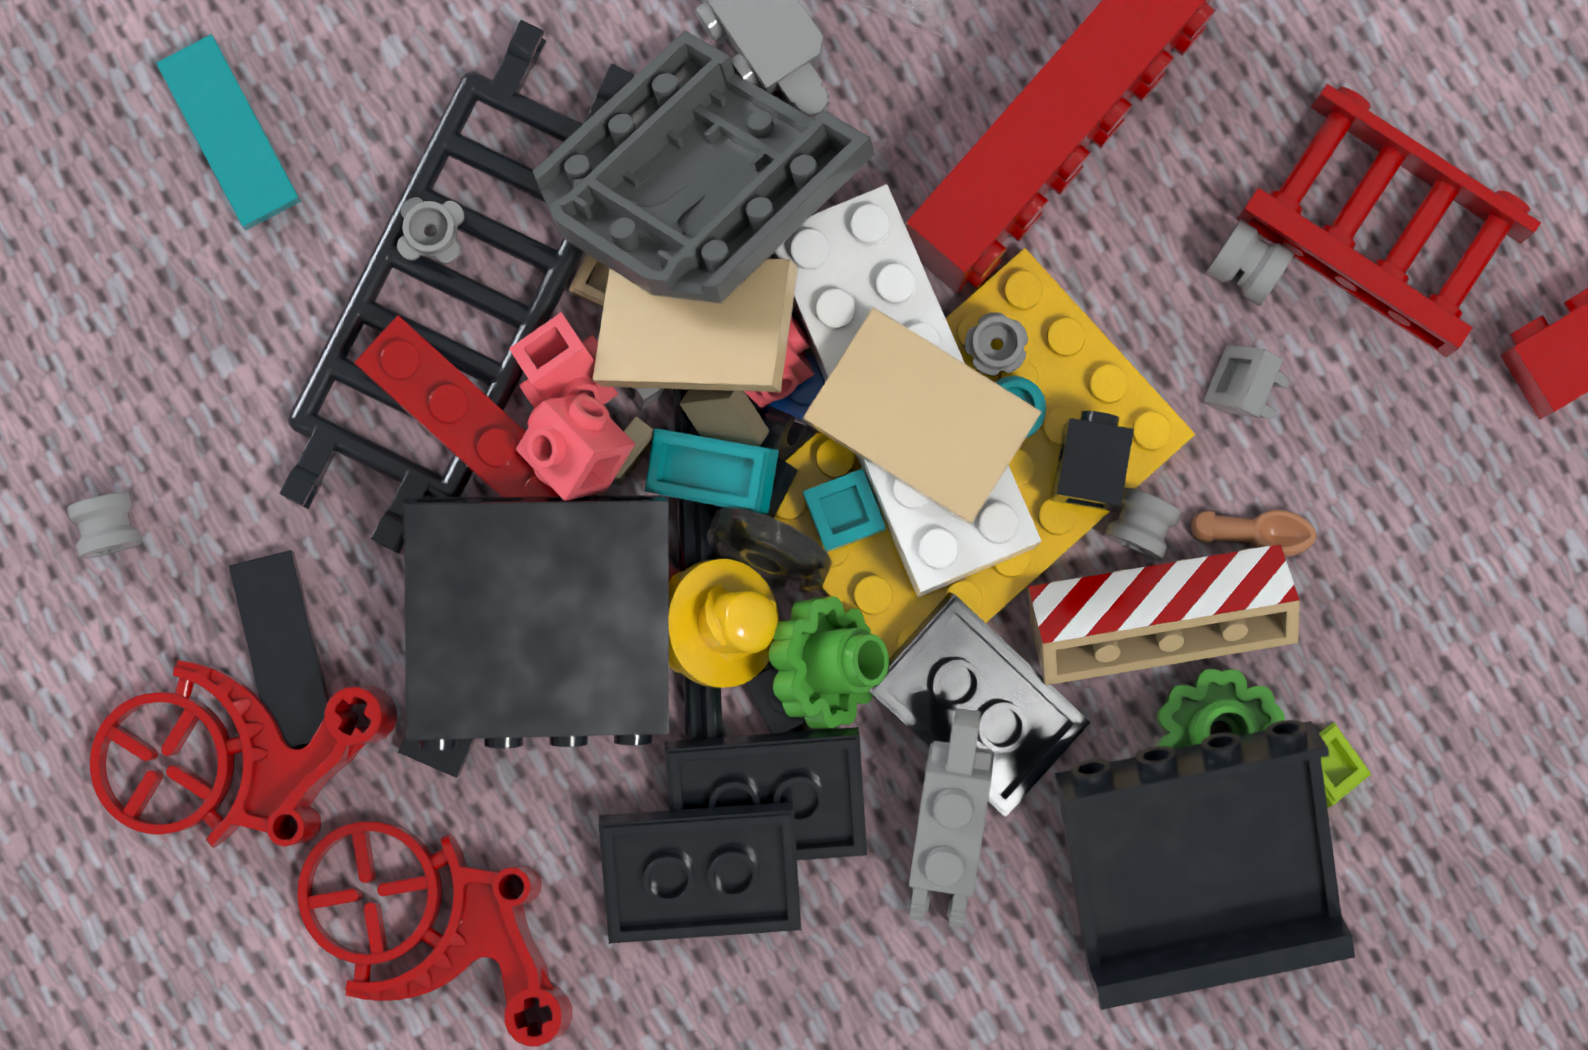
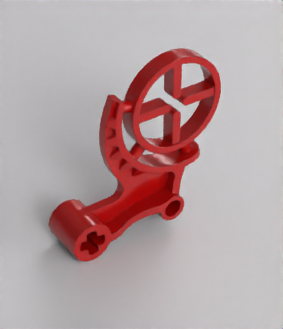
[90,660,397,848]
[297,821,572,1047]

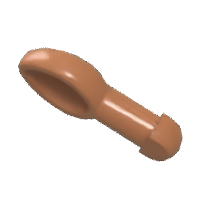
[1190,510,1317,557]

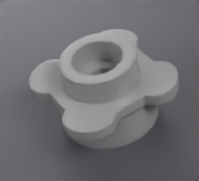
[397,197,464,264]

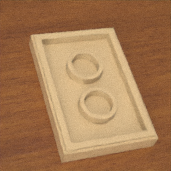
[593,259,798,392]
[803,307,1041,525]

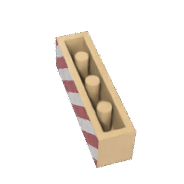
[1028,544,1300,686]

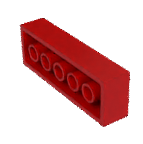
[905,0,1216,294]

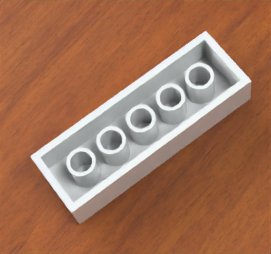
[771,184,1041,598]

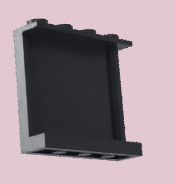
[402,495,669,750]
[1055,720,1355,1010]

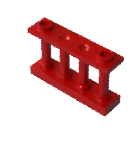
[1236,84,1541,357]

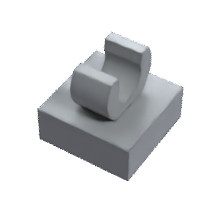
[1203,345,1289,419]

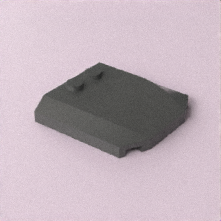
[533,30,874,303]

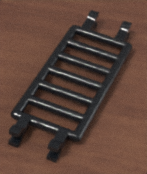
[279,20,635,554]

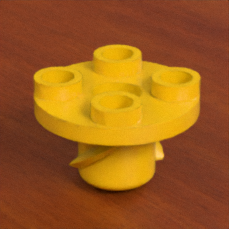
[669,559,779,688]

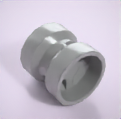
[1206,219,1294,306]

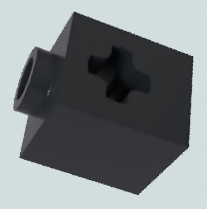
[1051,411,1134,512]

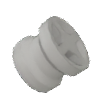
[1104,487,1182,560]
[67,492,142,559]

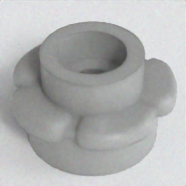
[965,313,1028,376]

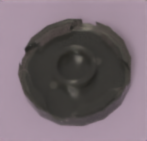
[706,508,833,593]

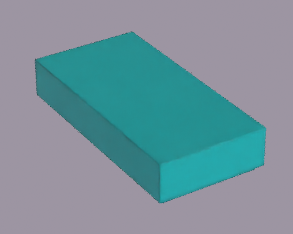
[644,428,779,514]

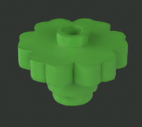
[769,596,889,729]
[1155,669,1285,749]

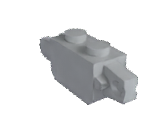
[694,0,830,119]
[909,708,995,928]

